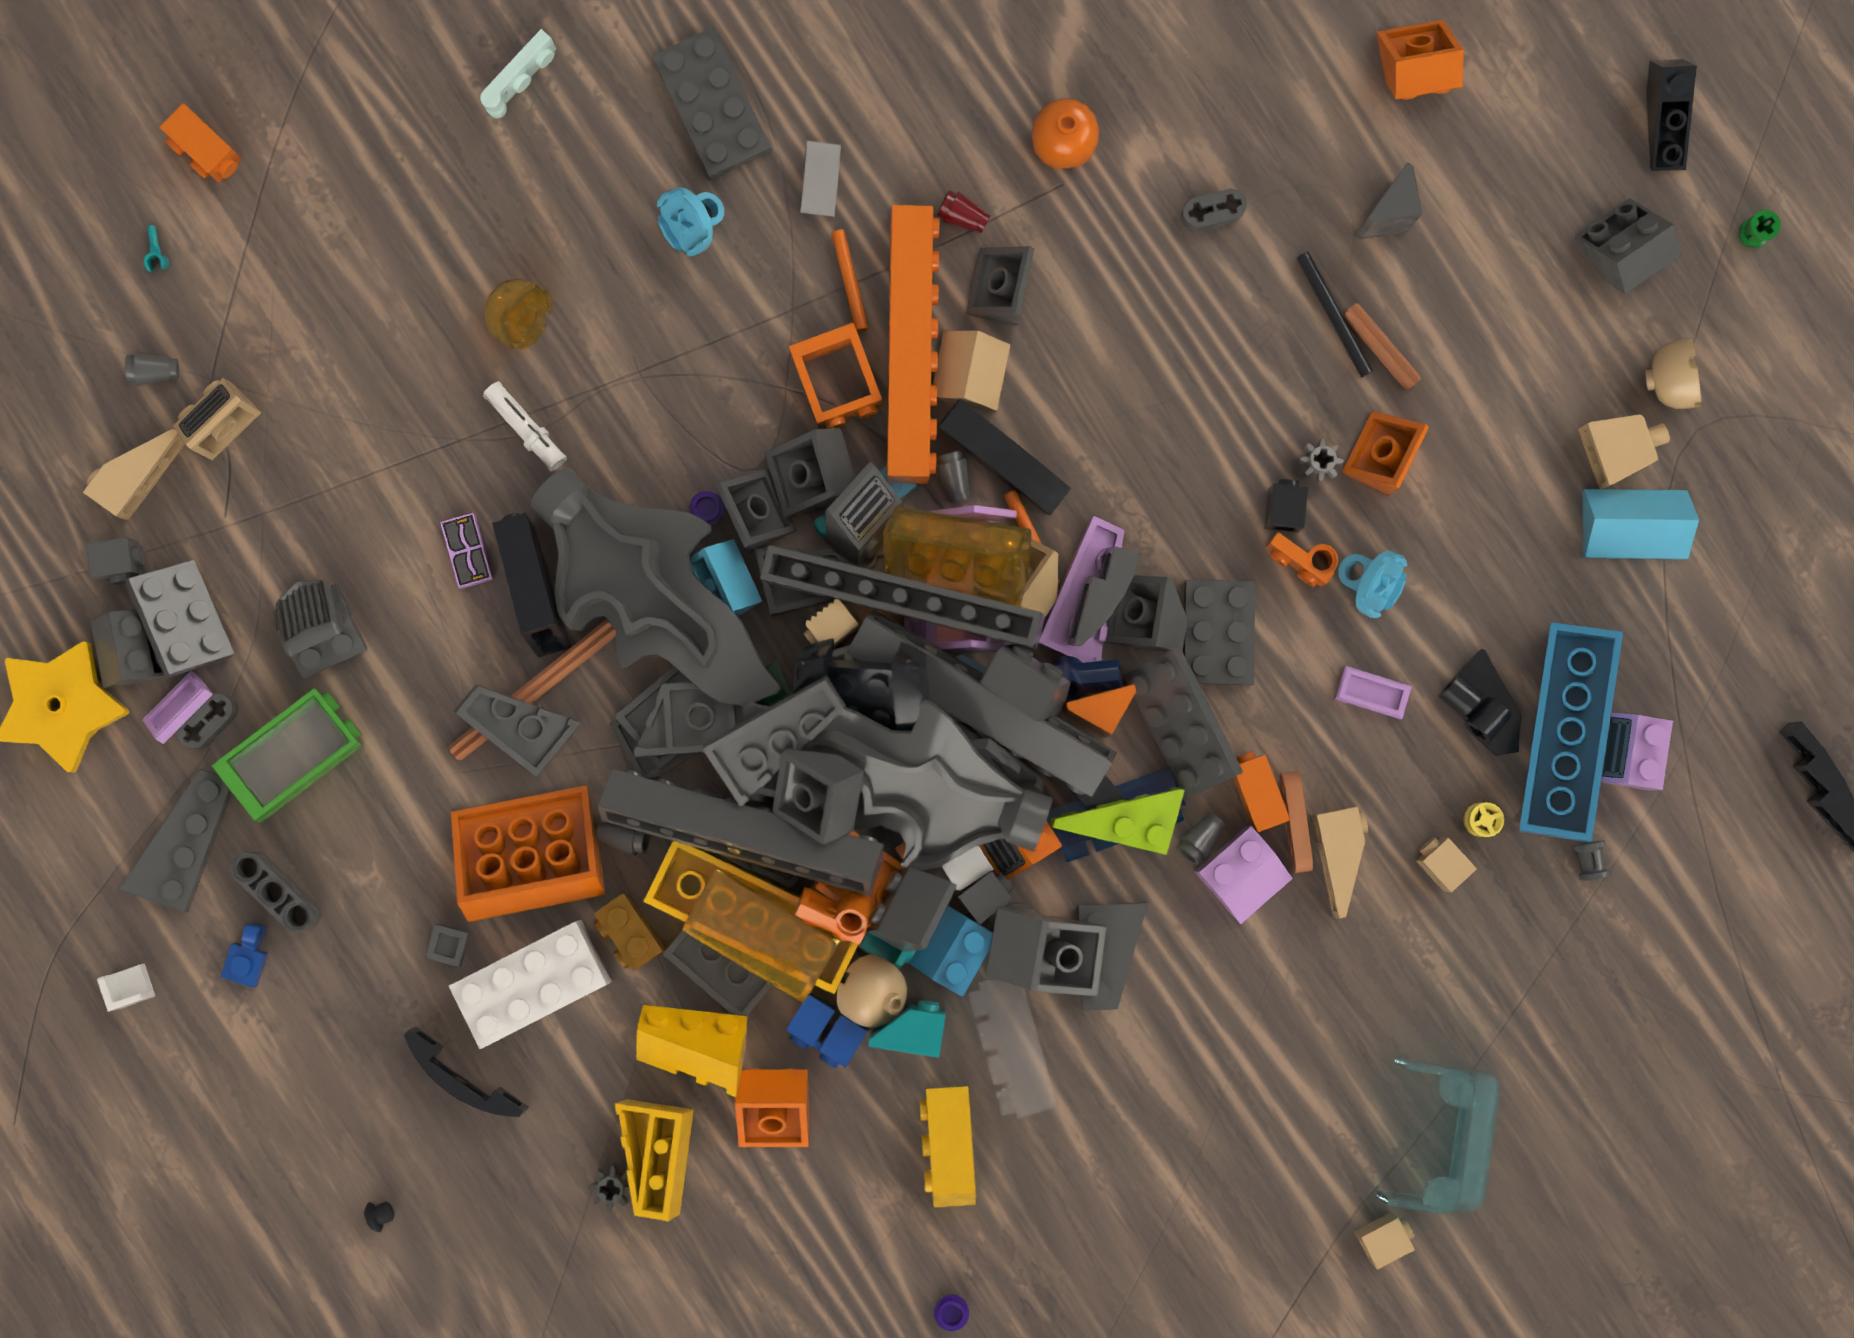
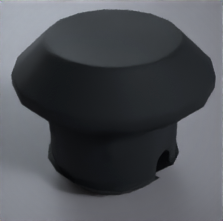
[364,1201,395,1232]

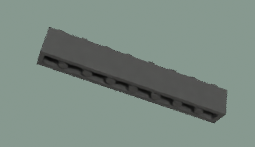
[760,545,1045,650]
[847,610,1117,797]
[598,769,883,896]

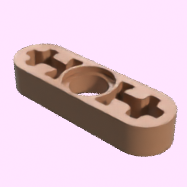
[1279,771,1313,873]

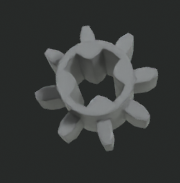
[1298,439,1344,484]

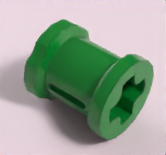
[1738,210,1781,248]

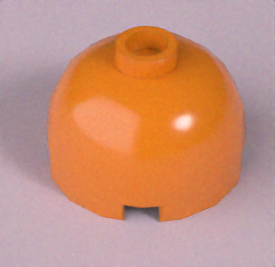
[1031,98,1100,170]

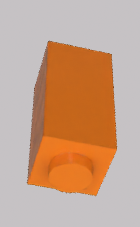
[159,103,242,183]
[1232,751,1290,833]

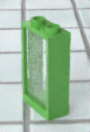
[211,688,363,823]

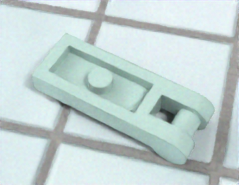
[480,29,557,118]

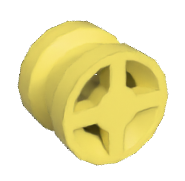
[1463,802,1504,837]

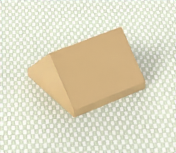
[933,330,1010,412]

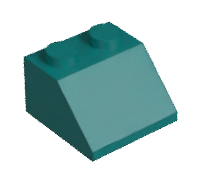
[868,999,946,1058]

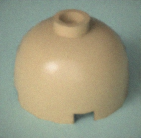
[1645,338,1701,409]
[837,954,907,1028]

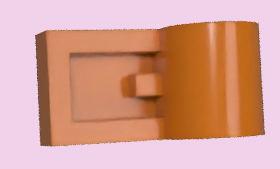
[1265,532,1338,587]
[795,887,870,945]

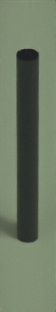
[1296,251,1373,378]

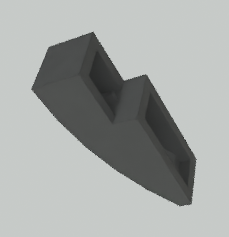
[1067,546,1141,646]

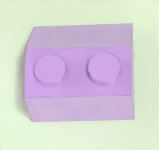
[1194,826,1293,924]

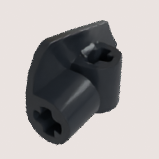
[1438,649,1521,756]

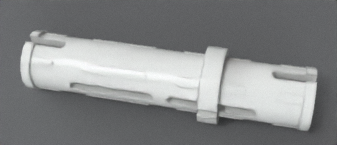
[483,381,567,472]

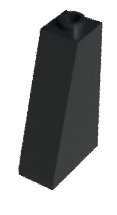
[492,513,571,658]

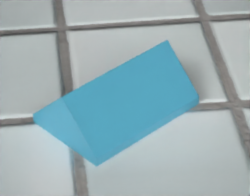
[1583,489,1699,559]

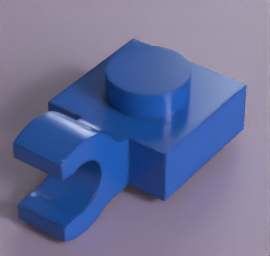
[220,922,268,988]

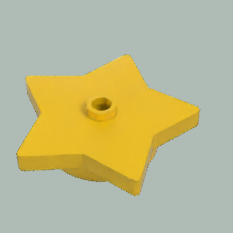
[0,641,129,773]

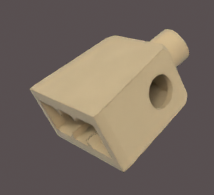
[1578,414,1670,489]

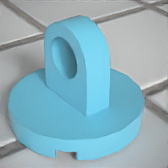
[657,187,724,256]
[1338,550,1408,618]

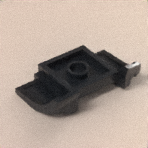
[792,638,930,731]

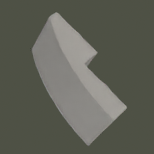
[800,140,841,217]

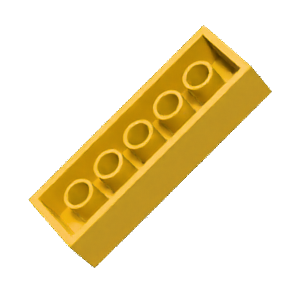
[643,841,858,994]

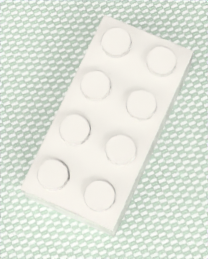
[449,920,612,1049]

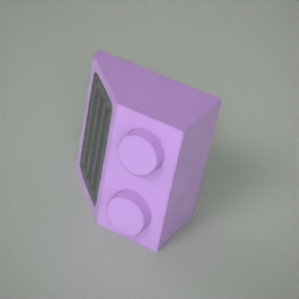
[1601,712,1673,791]

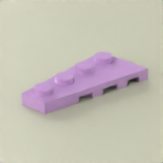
[1038,516,1125,663]

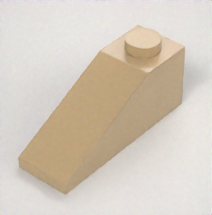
[83,429,185,521]
[1311,807,1368,919]

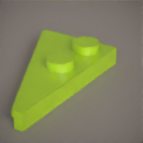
[1049,787,1185,855]

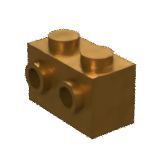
[594,892,667,972]

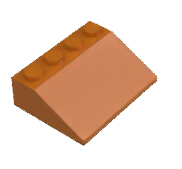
[451,785,606,922]

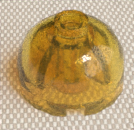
[484,278,552,350]

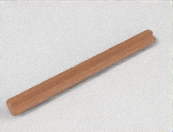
[448,619,616,760]

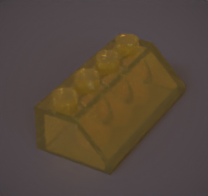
[883,506,1032,607]
[682,869,840,1004]

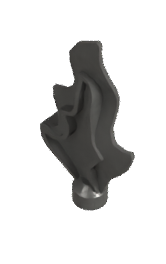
[531,468,780,706]
[743,699,1053,871]

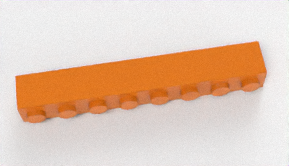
[886,205,940,484]

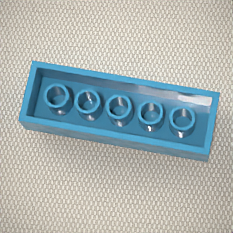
[1519,622,1623,843]

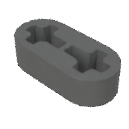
[1181,189,1247,231]
[177,693,238,750]

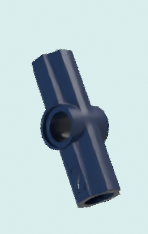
[1053,656,1122,702]

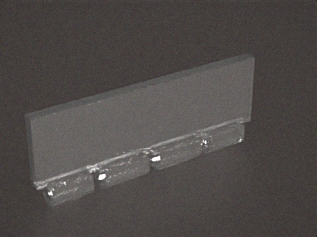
[967,979,1058,1119]

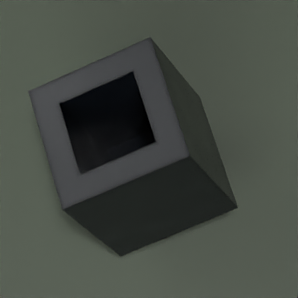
[1265,479,1308,533]

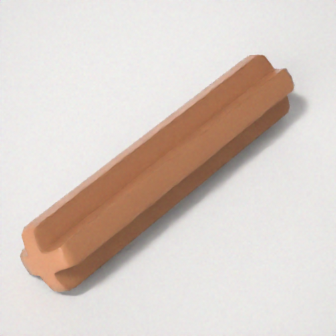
[1343,303,1421,390]

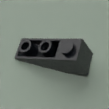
[1646,59,1697,171]

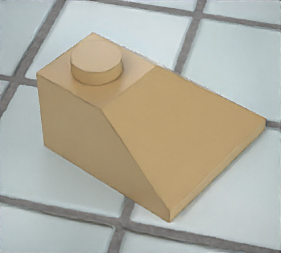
[973,529,1058,616]

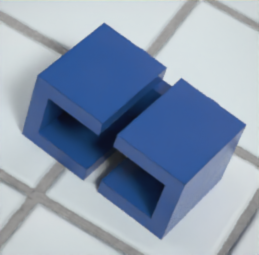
[786,992,869,1068]

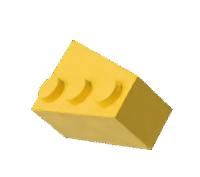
[636,1005,748,1097]
[920,1086,976,1208]
[615,1099,694,1221]

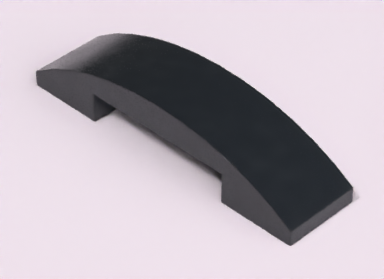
[404,1027,529,1117]

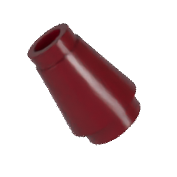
[937,190,990,233]

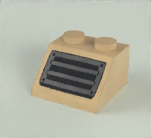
[173,378,262,460]

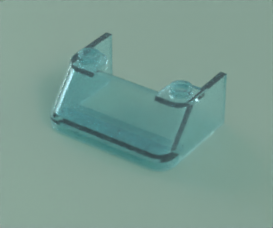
[1376,1057,1500,1214]

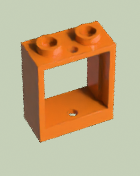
[789,323,883,429]

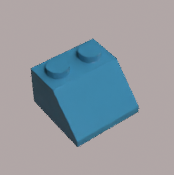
[908,905,993,997]

